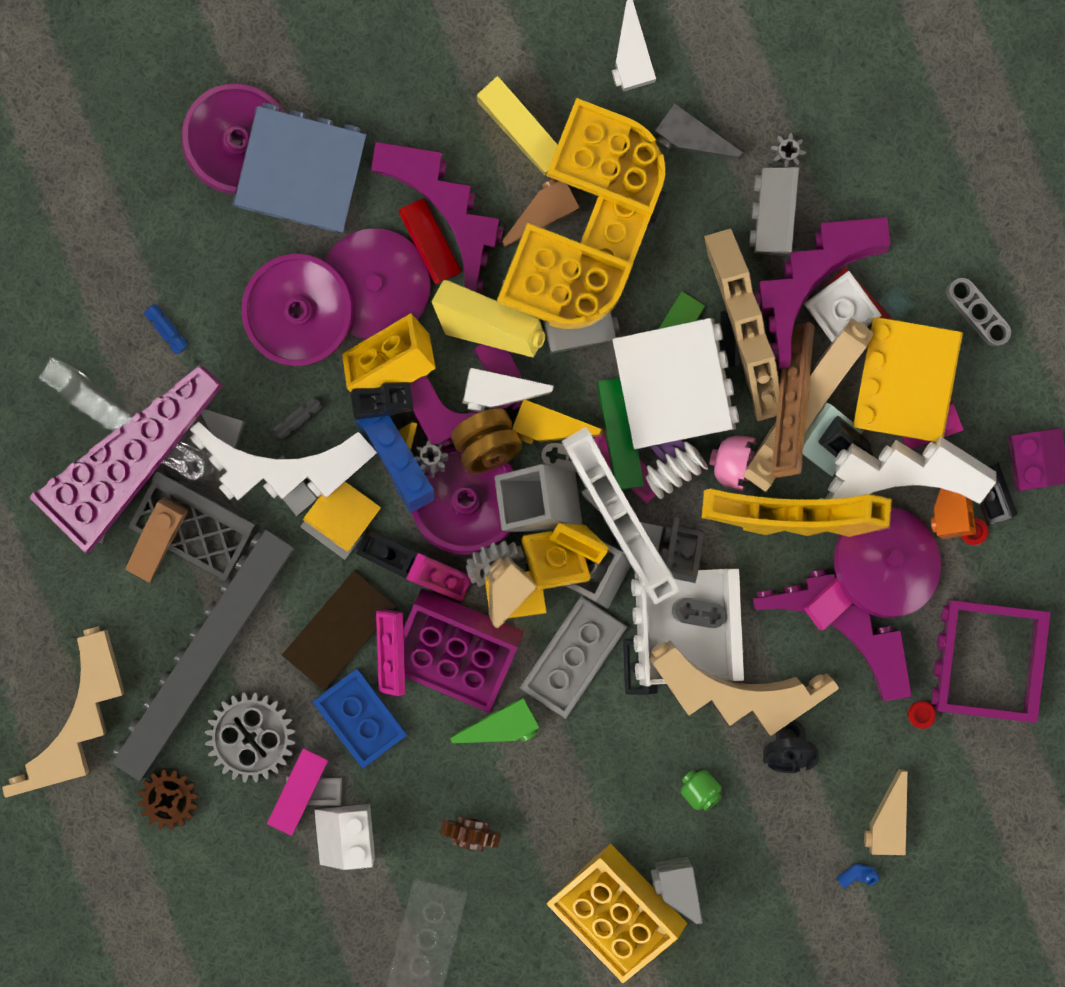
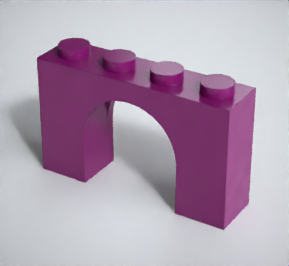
[410,344,523,449]

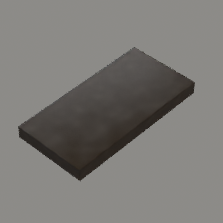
[282,571,396,691]

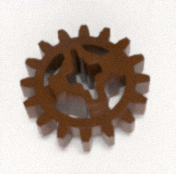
[137,769,199,830]
[440,816,501,851]

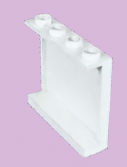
[612,318,739,449]
[631,568,744,686]

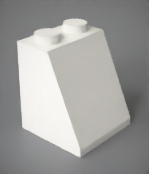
[314,804,375,870]

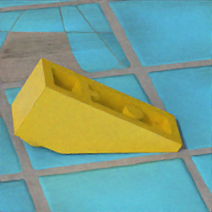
[512,400,604,444]

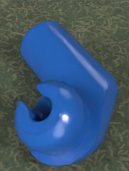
[836,863,879,889]

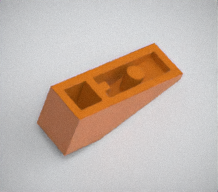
[931,451,976,539]

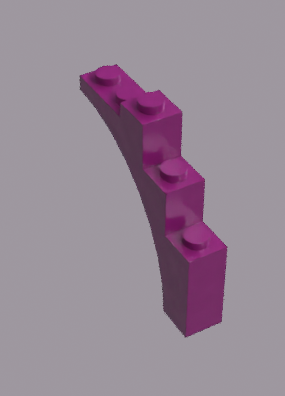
[371,142,504,294]
[754,217,890,369]
[752,569,912,701]

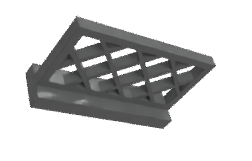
[128,467,259,581]

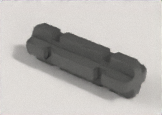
[273,397,323,440]

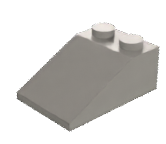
[564,543,631,609]

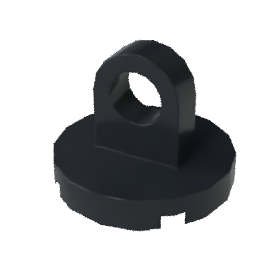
[763,720,819,773]

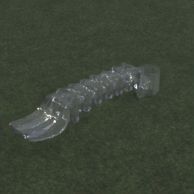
[39,357,215,480]

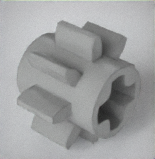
[770,133,806,168]
[415,441,448,478]

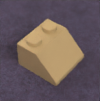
[488,556,536,628]

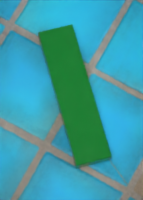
[596,378,644,490]

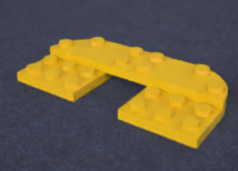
[497,98,665,329]

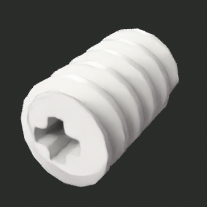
[646,441,708,499]

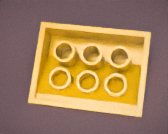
[853,317,963,442]
[546,843,688,983]

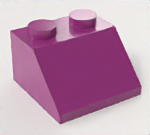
[1007,428,1065,491]

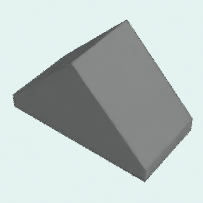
[201,409,245,449]

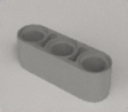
[946,278,1011,346]

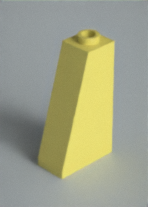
[477,76,558,175]
[432,280,545,357]

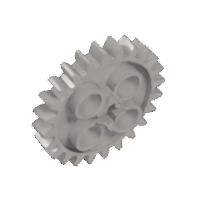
[205,692,296,783]

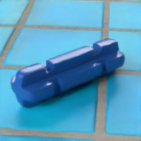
[144,304,188,354]

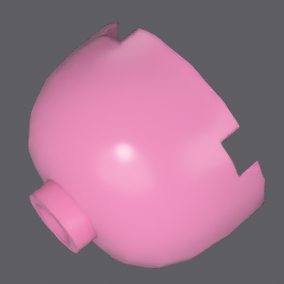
[709,435,756,492]

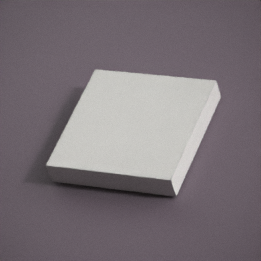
[804,271,882,342]

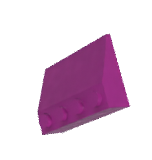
[403,588,524,713]

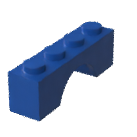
[355,416,434,513]

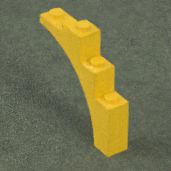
[702,489,891,537]

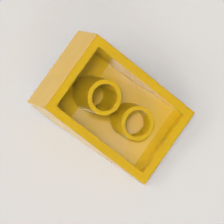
[342,313,436,392]

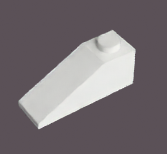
[612,0,656,92]
[462,368,553,412]

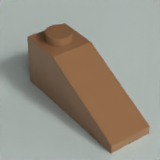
[502,179,580,248]
[125,497,189,583]

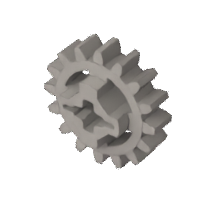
[466,541,527,587]

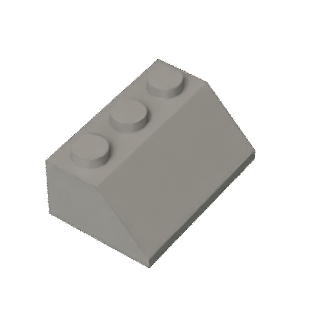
[749,167,799,256]
[651,857,702,924]

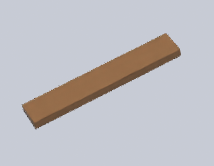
[771,322,815,478]

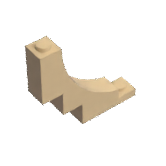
[704,229,780,421]
[743,317,874,492]
[2,626,125,798]
[649,640,839,736]

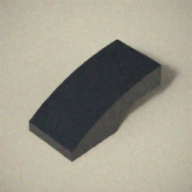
[350,382,414,419]

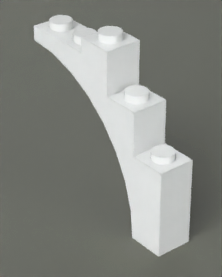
[190,422,377,501]
[562,427,680,605]
[819,436,996,504]

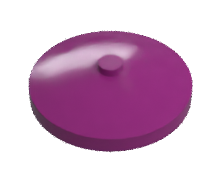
[181,84,285,195]
[324,228,430,339]
[241,254,353,366]
[412,447,513,555]
[834,507,941,618]

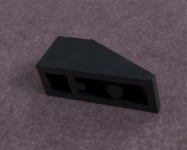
[356,529,436,592]

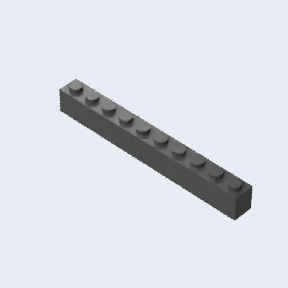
[112,529,296,782]

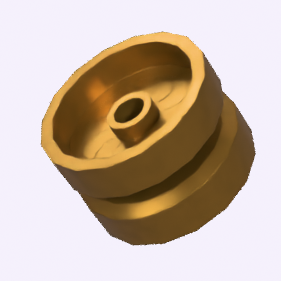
[451,408,522,474]

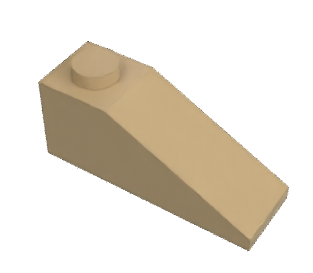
[864,769,908,855]

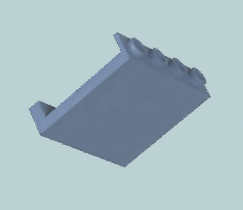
[232,103,366,233]

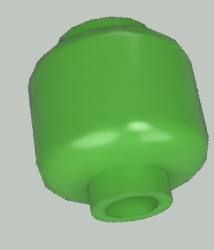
[681,770,722,812]

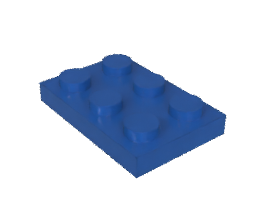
[313,668,407,769]

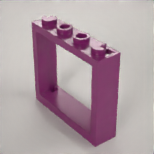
[931,600,1051,723]

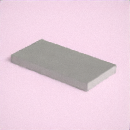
[520,596,627,719]

